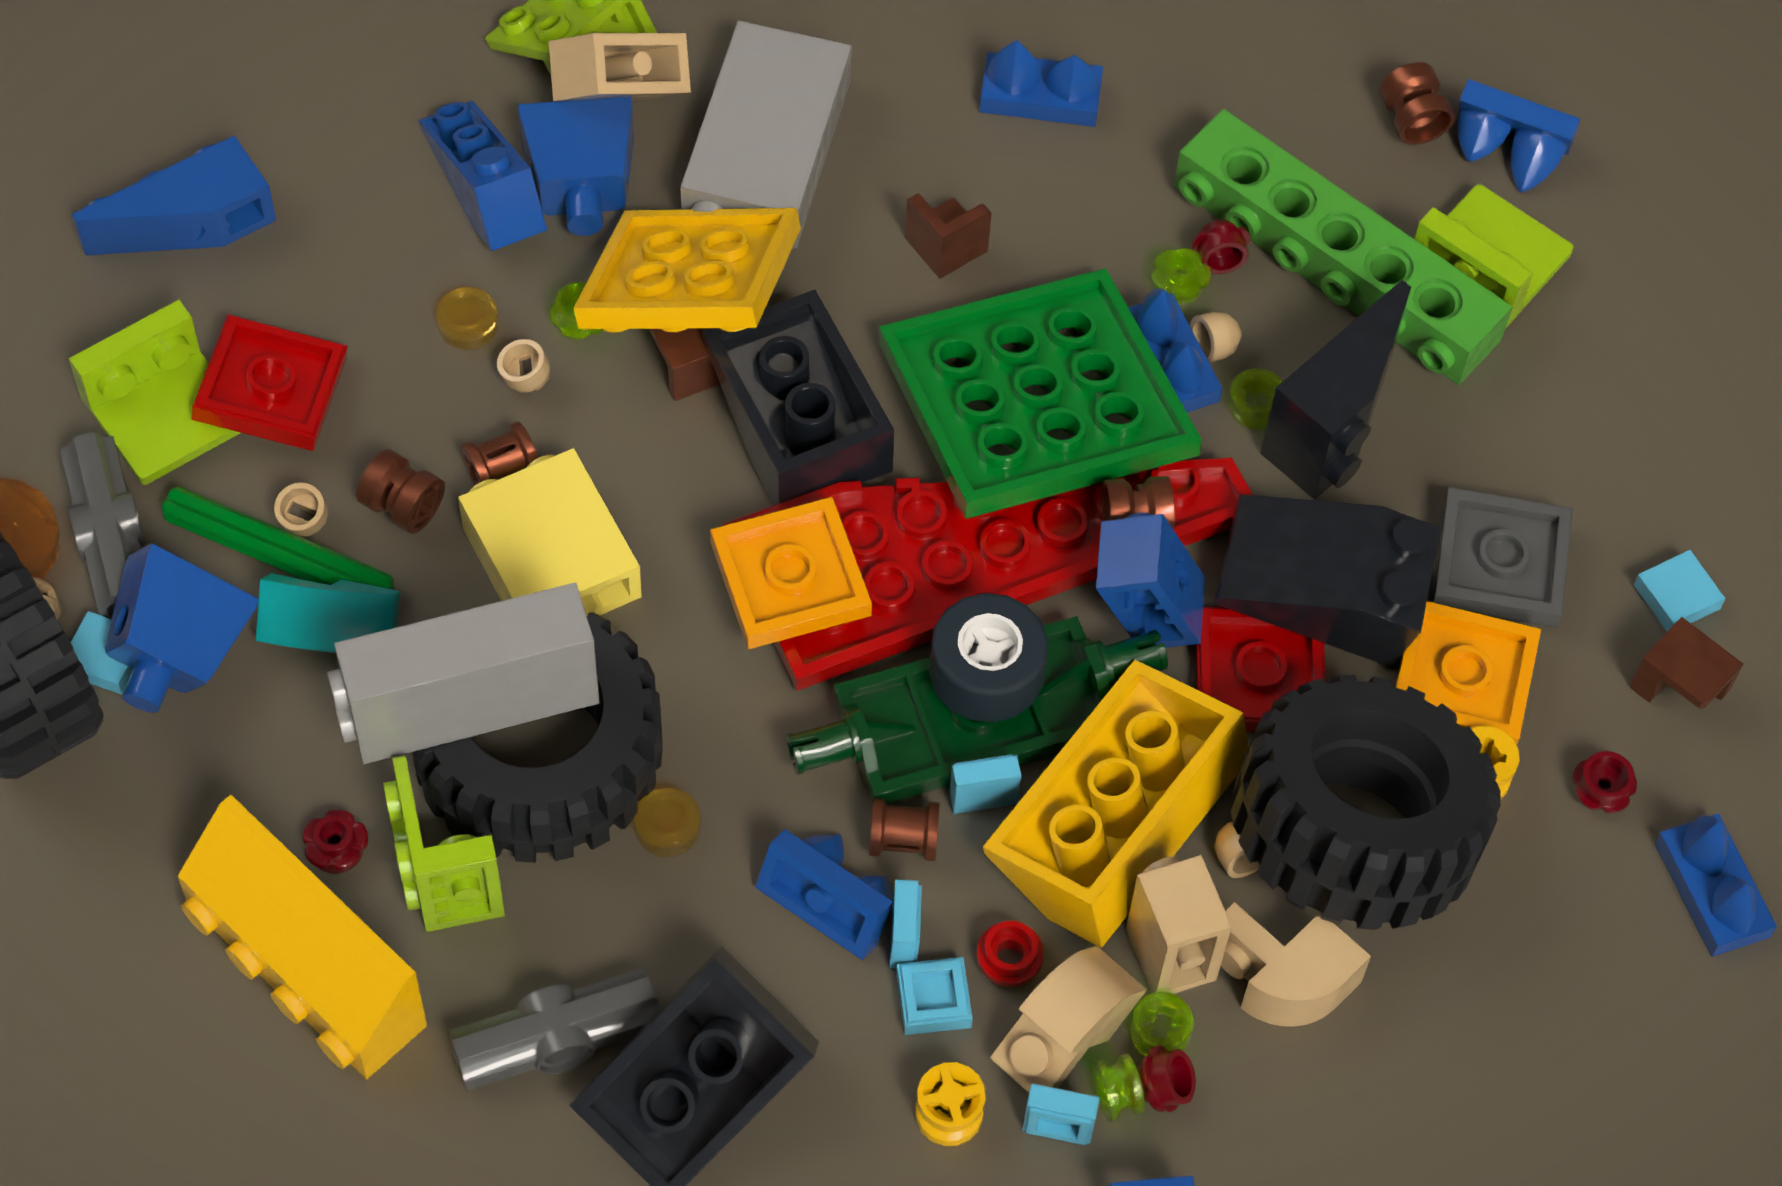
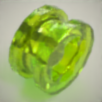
[1229,368,1283,430]
[1130,991,1193,1057]
[1092,1054,1145,1121]

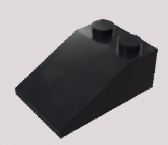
[1260,280,1411,500]
[702,290,894,505]
[1214,494,1440,667]
[569,946,819,1186]

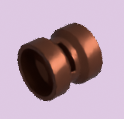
[1379,62,1455,145]
[356,449,445,534]
[1102,476,1175,530]

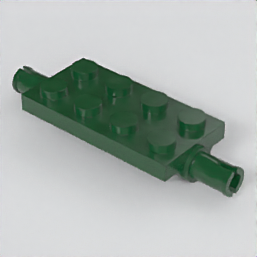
[785,616,1168,804]

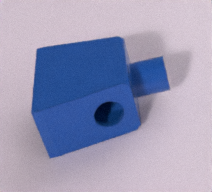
[518,96,634,236]
[105,543,259,713]

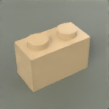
[548,33,691,101]
[1126,855,1232,1000]

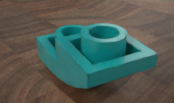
[256,573,401,653]

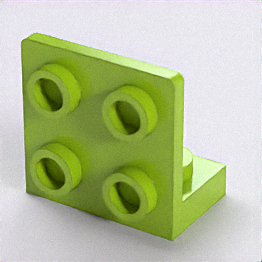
[485,0,657,75]
[1415,184,1574,329]
[69,300,240,485]
[383,755,505,932]

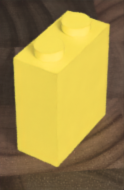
[458,448,642,616]

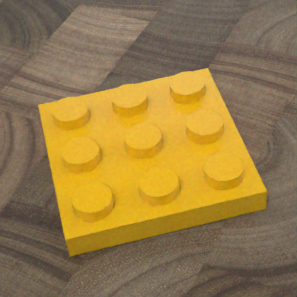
[573,208,801,333]

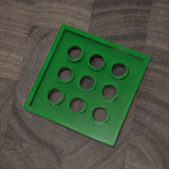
[878,268,1202,519]

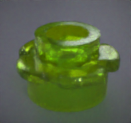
[1151,248,1211,304]
[549,282,603,340]

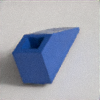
[418,101,547,251]
[71,135,276,255]

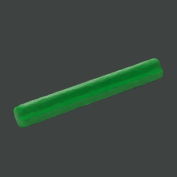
[161,487,395,590]

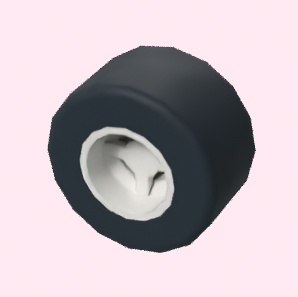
[929,593,1049,722]

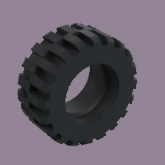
[0,531,104,779]
[412,612,663,863]
[1231,675,1501,930]

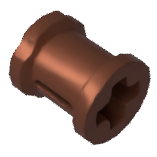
[460,421,538,486]
[869,798,940,861]

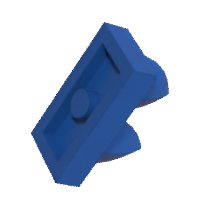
[980,40,1103,127]
[1457,79,1580,193]
[1128,288,1223,413]
[1654,813,1777,957]
[755,829,894,960]

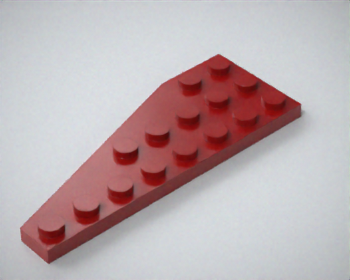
[722,457,1253,691]

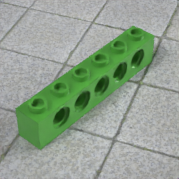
[1174,109,1513,385]

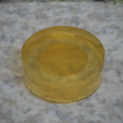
[436,287,499,350]
[634,788,701,857]

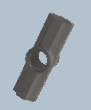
[60,432,146,619]
[448,968,659,1092]

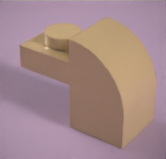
[1221,902,1371,1027]
[990,946,1147,1093]

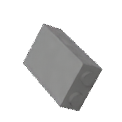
[680,20,852,248]
[327,583,599,764]

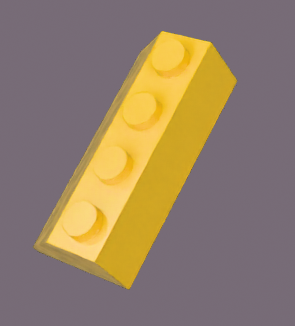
[983,660,1249,948]
[178,795,427,1080]

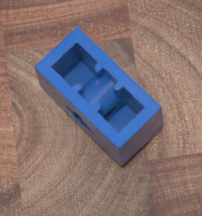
[1096,513,1205,648]

